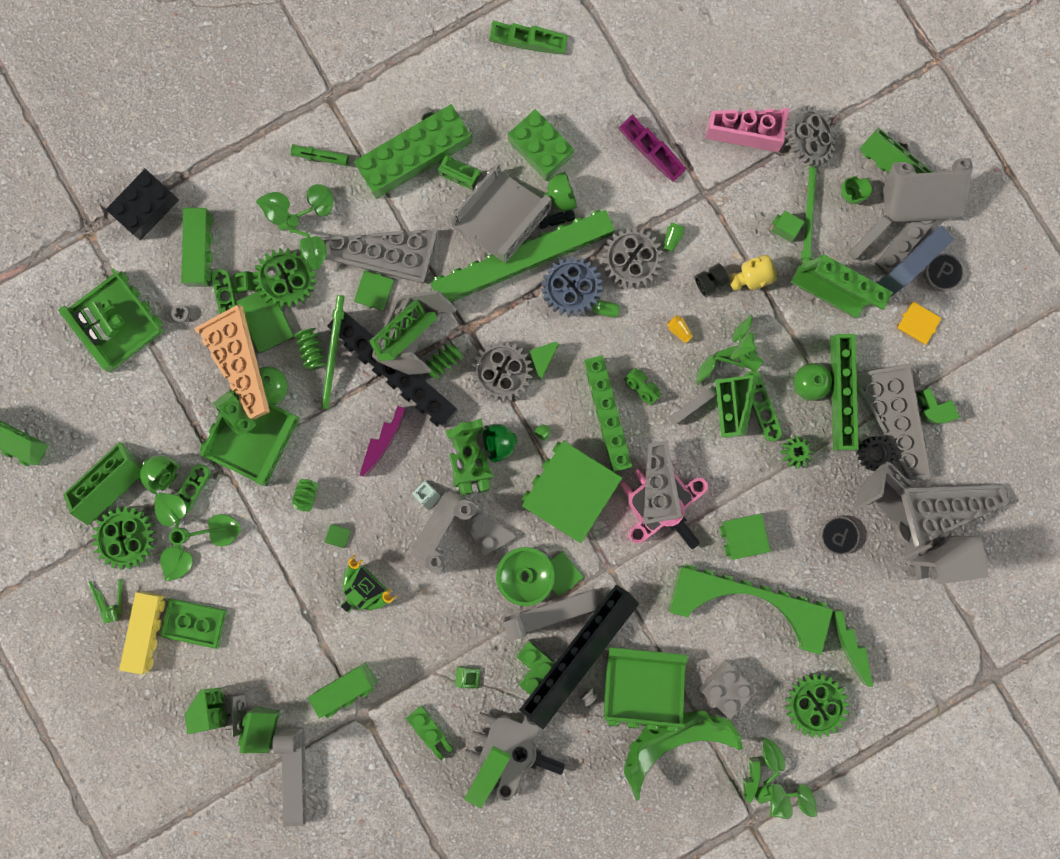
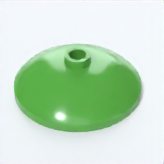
[496,547,555,606]

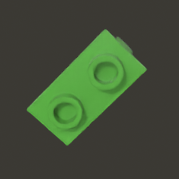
[624,367,662,406]

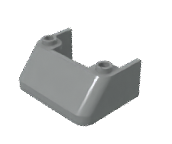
[372,290,457,375]
[855,462,933,559]

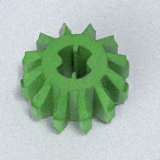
[780,436,814,469]
[292,479,318,512]

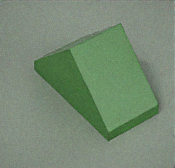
[530,342,559,380]

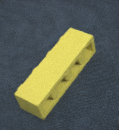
[119,591,166,675]

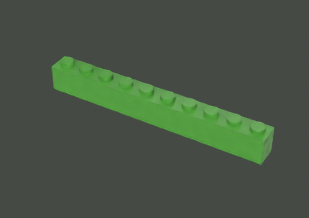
[431,210,615,303]

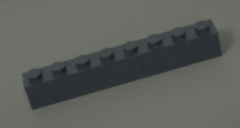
[519,585,639,729]

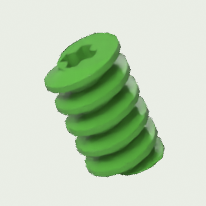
[295,328,327,371]
[426,339,463,380]

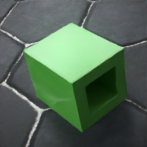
[772,211,804,242]

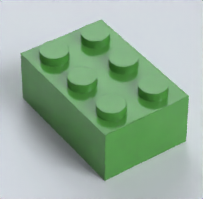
[508,109,574,181]
[308,662,377,719]

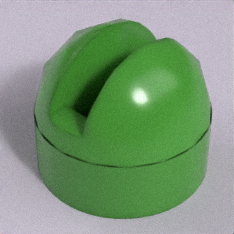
[533,424,550,441]

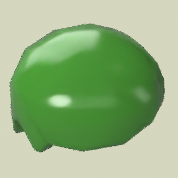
[841,175,872,205]

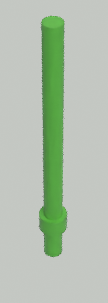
[801,165,817,264]
[321,295,345,409]

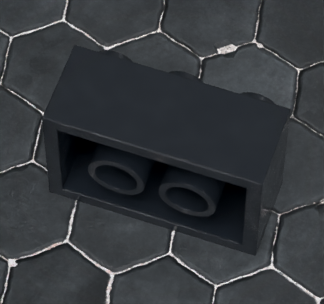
[105,168,179,240]

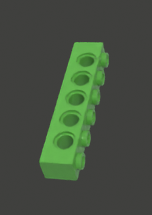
[583,355,632,472]

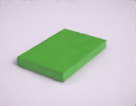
[236,291,295,354]
[160,598,227,649]

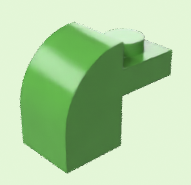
[917,388,960,425]

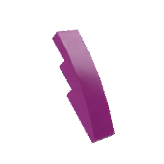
[618,114,687,182]
[359,406,406,477]

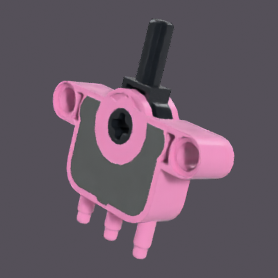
[619,469,708,549]

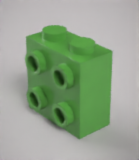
[719,513,771,560]

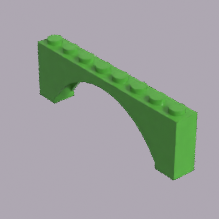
[668,564,833,655]

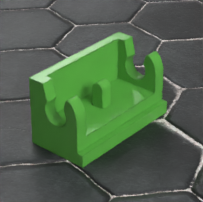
[438,154,482,191]

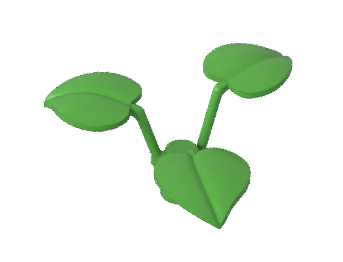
[256,184,333,271]
[696,314,763,386]
[154,493,241,581]
[755,738,817,819]

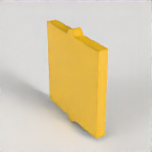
[897,302,942,345]

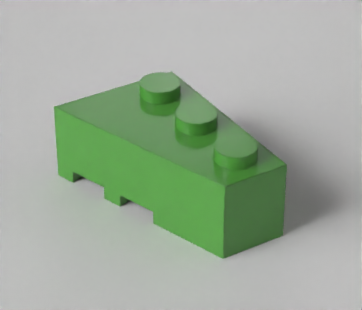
[715,375,758,438]

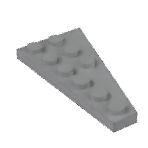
[320,228,438,284]
[856,363,931,480]
[900,485,1009,547]

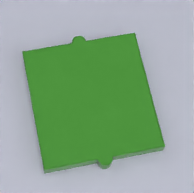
[354,270,394,311]
[549,551,584,597]

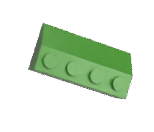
[0,420,49,467]
[63,442,142,526]

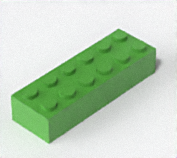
[354,104,472,199]

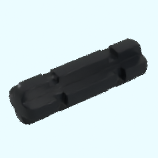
[539,210,575,229]

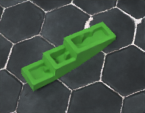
[488,20,568,54]
[832,609,873,687]
[464,746,511,808]

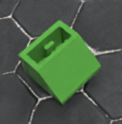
[184,687,227,735]
[238,706,280,753]

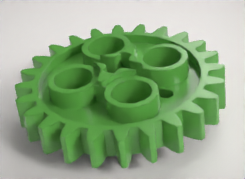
[253,248,316,309]
[91,507,157,570]
[784,673,850,738]

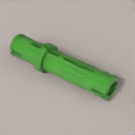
[291,144,349,166]

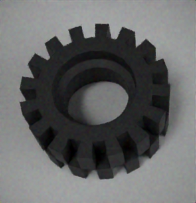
[857,436,896,471]

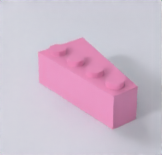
[705,108,789,152]

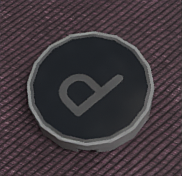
[924,253,964,292]
[819,517,860,555]

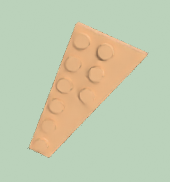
[194,305,270,419]

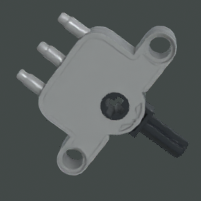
[464,712,565,801]

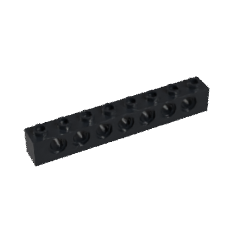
[327,310,459,427]

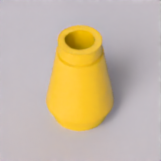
[666,314,693,343]

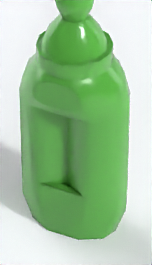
[591,300,620,318]

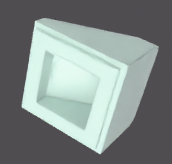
[412,480,441,510]

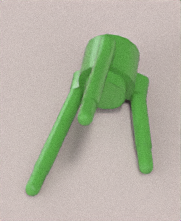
[88,579,123,624]

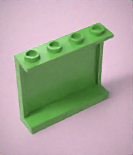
[790,254,893,318]
[58,268,165,372]
[200,389,300,486]
[521,440,622,543]
[603,647,688,733]

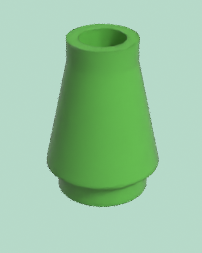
[663,223,685,252]

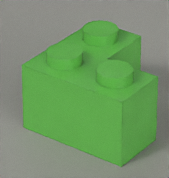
[516,640,556,695]

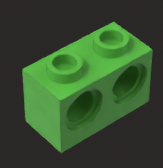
[212,392,256,437]

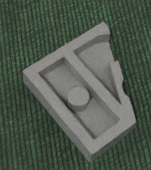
[465,513,516,556]

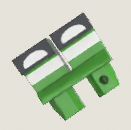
[74,299,125,345]

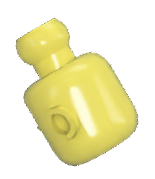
[729,255,777,291]

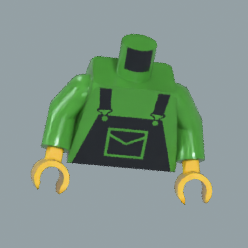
[340,554,397,613]

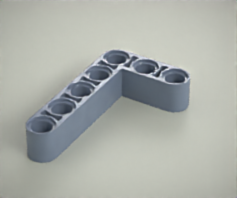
[877,225,954,297]

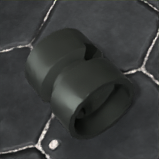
[694,263,730,297]

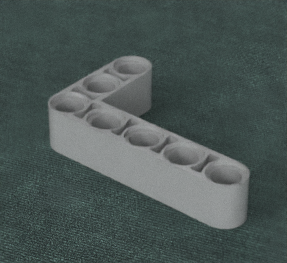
[503,589,599,641]
[273,727,306,826]

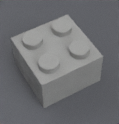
[698,660,757,720]

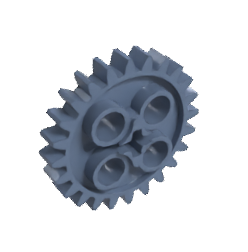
[541,256,603,318]

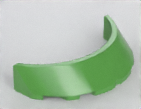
[624,710,743,801]

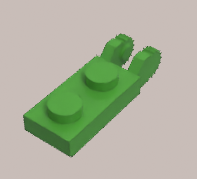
[406,705,454,761]

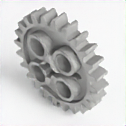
[784,105,837,168]
[602,227,663,289]
[471,340,533,403]

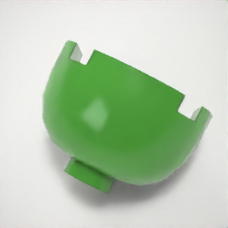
[545,171,577,212]
[793,363,833,401]
[259,366,288,405]
[140,455,180,494]

